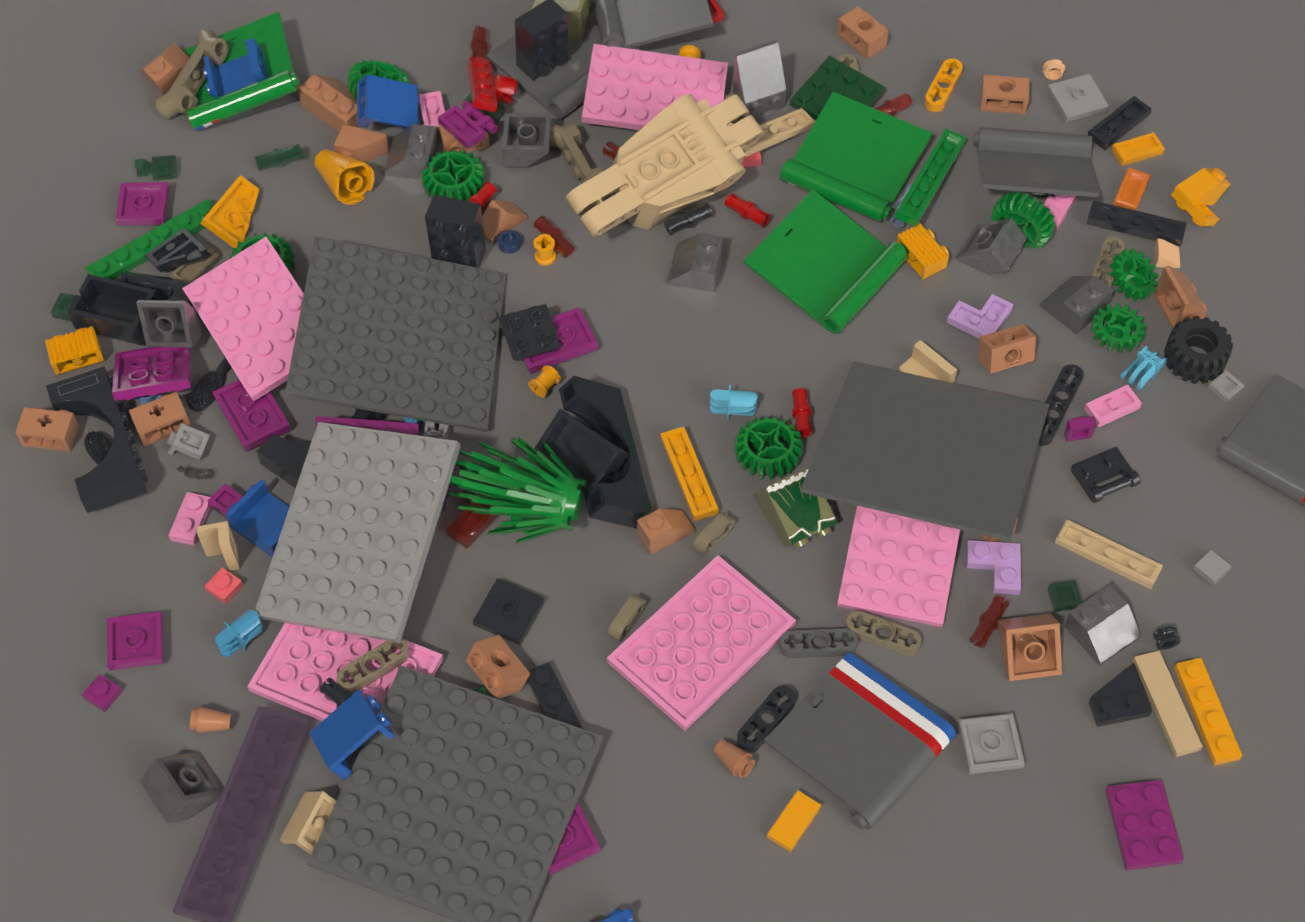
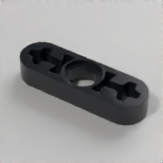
[737,686,795,753]

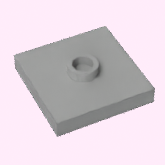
[1047,74,1109,122]
[958,713,1025,774]

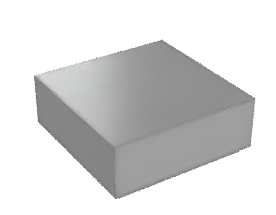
[1208,370,1245,404]
[1193,549,1232,586]

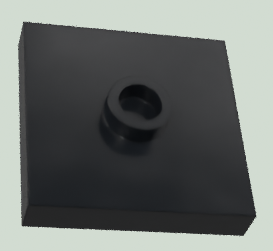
[473,578,545,645]

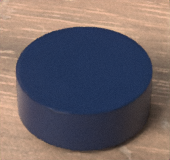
[497,230,522,254]

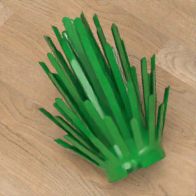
[449,436,586,544]

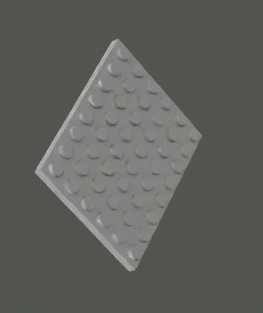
[255,422,461,643]

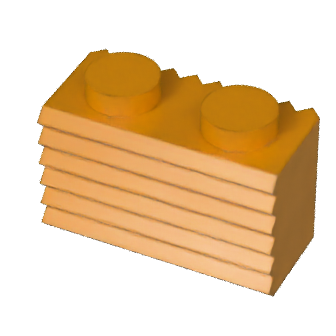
[896,223,949,280]
[45,326,105,375]

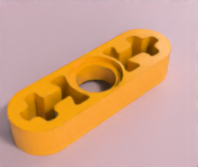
[924,58,963,112]

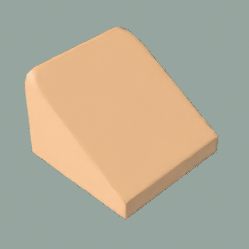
[1154,238,1180,268]

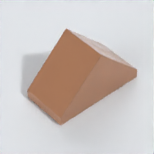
[482,200,527,244]

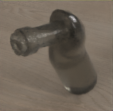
[177,465,214,480]

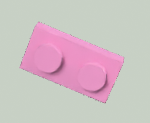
[419,91,445,133]
[1044,194,1076,232]
[1084,385,1142,428]
[168,492,211,546]

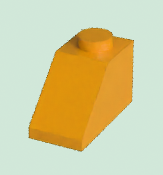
[1174,168,1231,205]

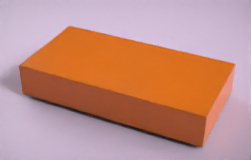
[1113,167,1151,210]

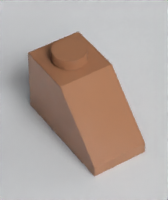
[334,125,390,162]
[637,509,695,555]

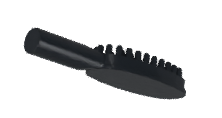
[188,357,231,412]
[84,431,112,465]

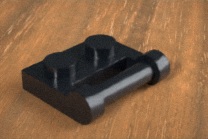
[1071,447,1140,503]

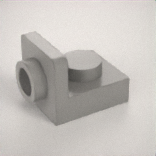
[166,423,210,460]

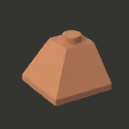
[140,43,189,95]

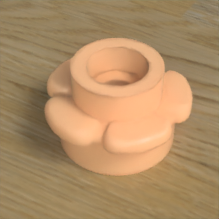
[1043,59,1065,80]

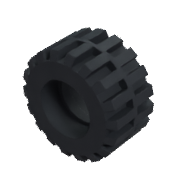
[1164,316,1233,384]

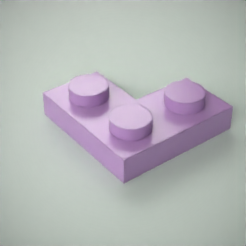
[947,294,1014,338]
[967,540,1021,595]

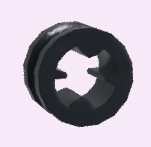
[1153,626,1181,650]

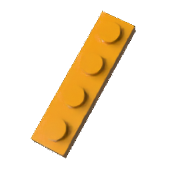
[660,427,719,521]
[1174,658,1242,766]

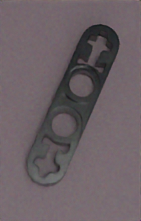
[1038,364,1084,446]

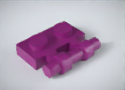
[438,100,498,149]

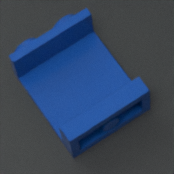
[203,38,268,98]
[357,75,419,130]
[225,479,289,557]
[309,689,395,780]

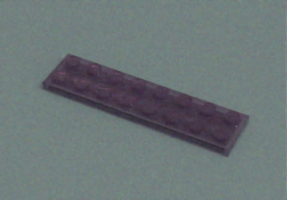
[172,706,311,922]

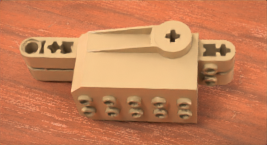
[565,94,764,238]

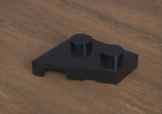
[145,228,210,272]
[1089,665,1152,727]

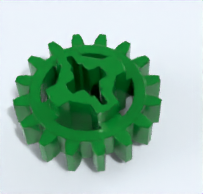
[1109,248,1159,301]
[1091,303,1146,353]

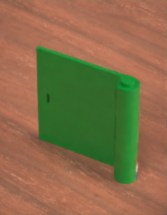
[182,11,300,131]
[779,92,932,223]
[743,189,908,334]

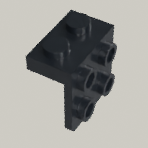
[499,304,560,361]

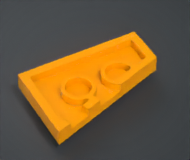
[200,175,259,248]

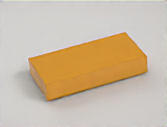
[1111,132,1165,166]
[767,790,821,853]

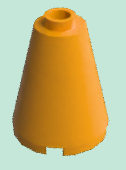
[314,149,375,205]

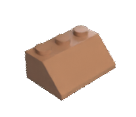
[298,75,364,133]

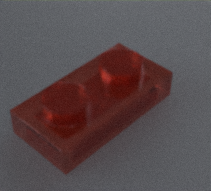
[446,502,498,549]

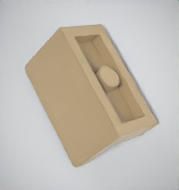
[899,340,957,383]
[196,521,240,571]
[280,791,336,855]

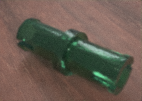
[255,144,304,171]

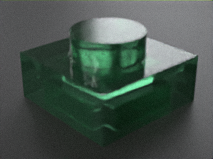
[51,293,76,321]
[1047,580,1082,612]

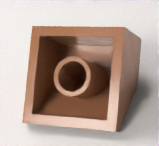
[1154,266,1207,328]
[998,614,1062,681]

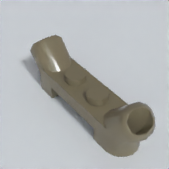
[155,29,228,119]
[549,123,603,184]

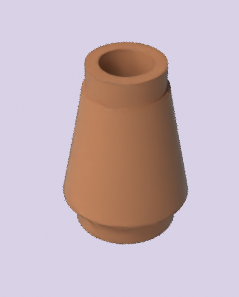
[190,706,231,733]
[714,740,755,778]

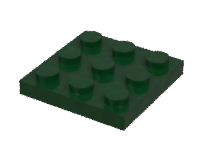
[789,55,885,120]

